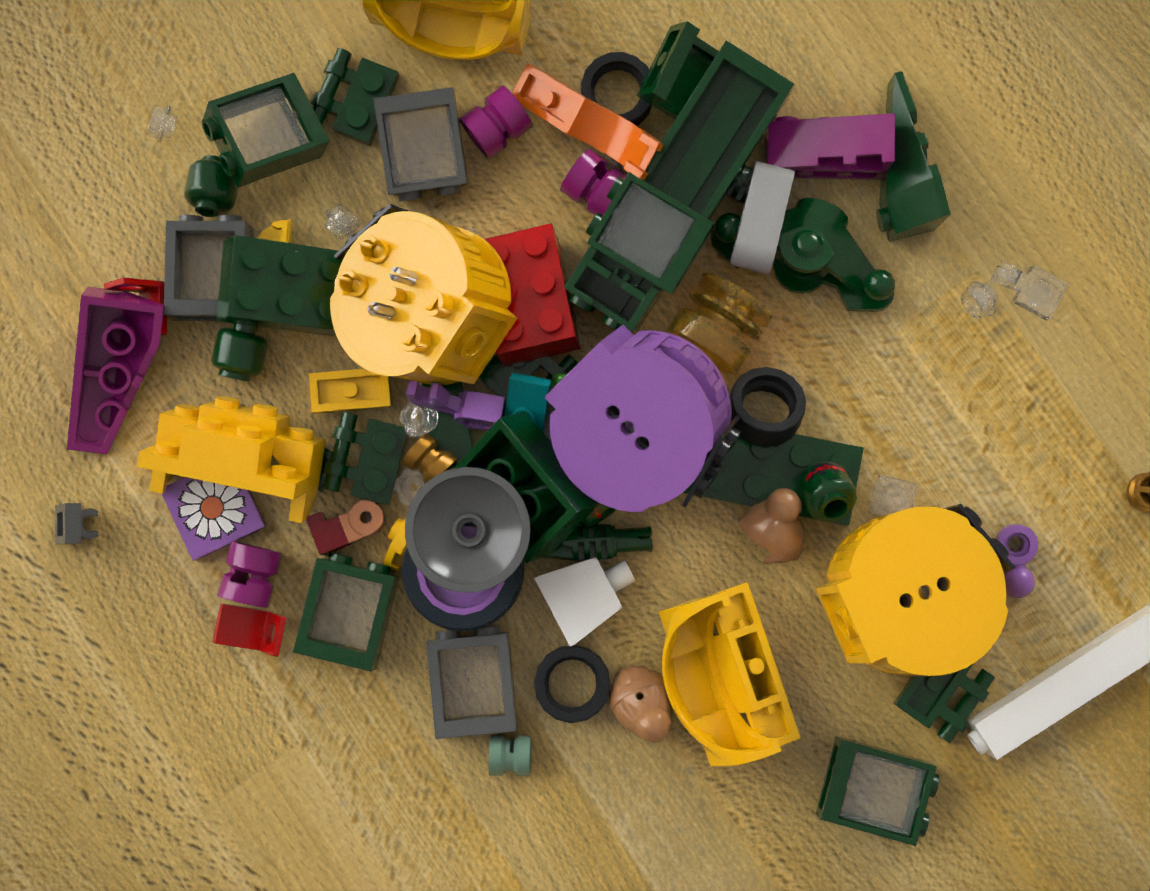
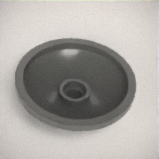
[405,467,531,593]

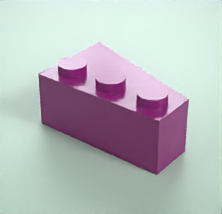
[764,113,895,180]

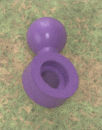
[995,524,1038,598]

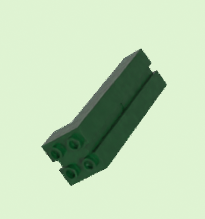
[564,40,795,332]

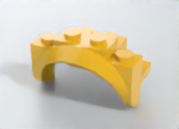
[362,0,531,60]
[137,396,326,523]
[658,582,801,766]

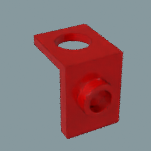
[104,278,168,336]
[212,603,287,657]

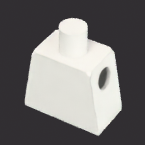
[534,557,636,647]

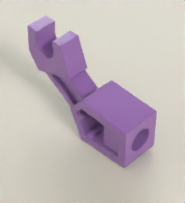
[406,381,506,431]

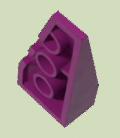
[67,286,164,454]

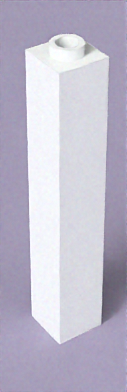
[967,603,1150,760]

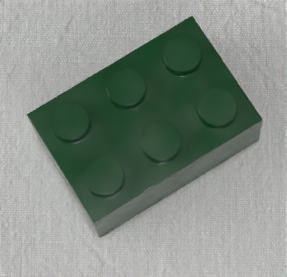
[216,235,342,336]
[453,411,600,563]

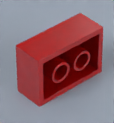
[485,223,581,367]

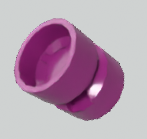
[459,85,533,160]
[560,149,627,216]
[217,541,282,608]

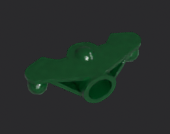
[710,197,895,312]

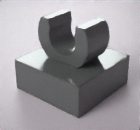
[55,503,98,545]

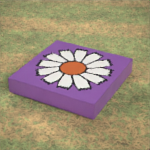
[162,477,267,561]

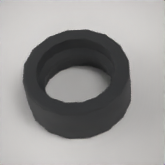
[581,52,652,126]
[730,367,806,447]
[534,645,611,723]

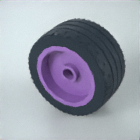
[402,523,524,631]

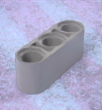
[729,161,795,275]

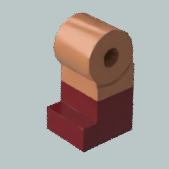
[306,500,386,556]

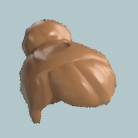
[739,488,804,564]
[609,665,673,743]

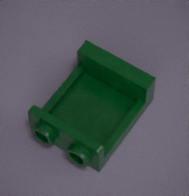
[637,21,719,120]

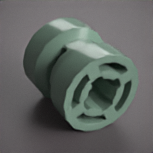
[489,735,531,777]

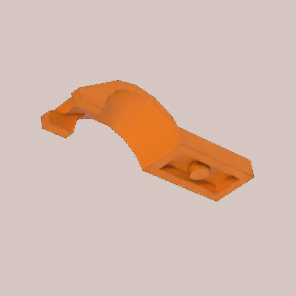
[512,63,664,180]

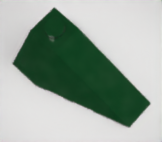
[876,71,951,242]

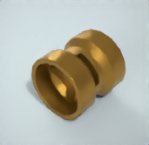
[402,433,458,483]

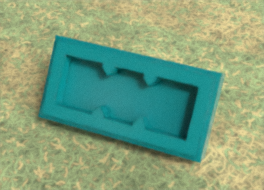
[505,372,551,433]

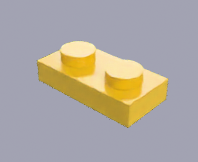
[309,368,392,414]

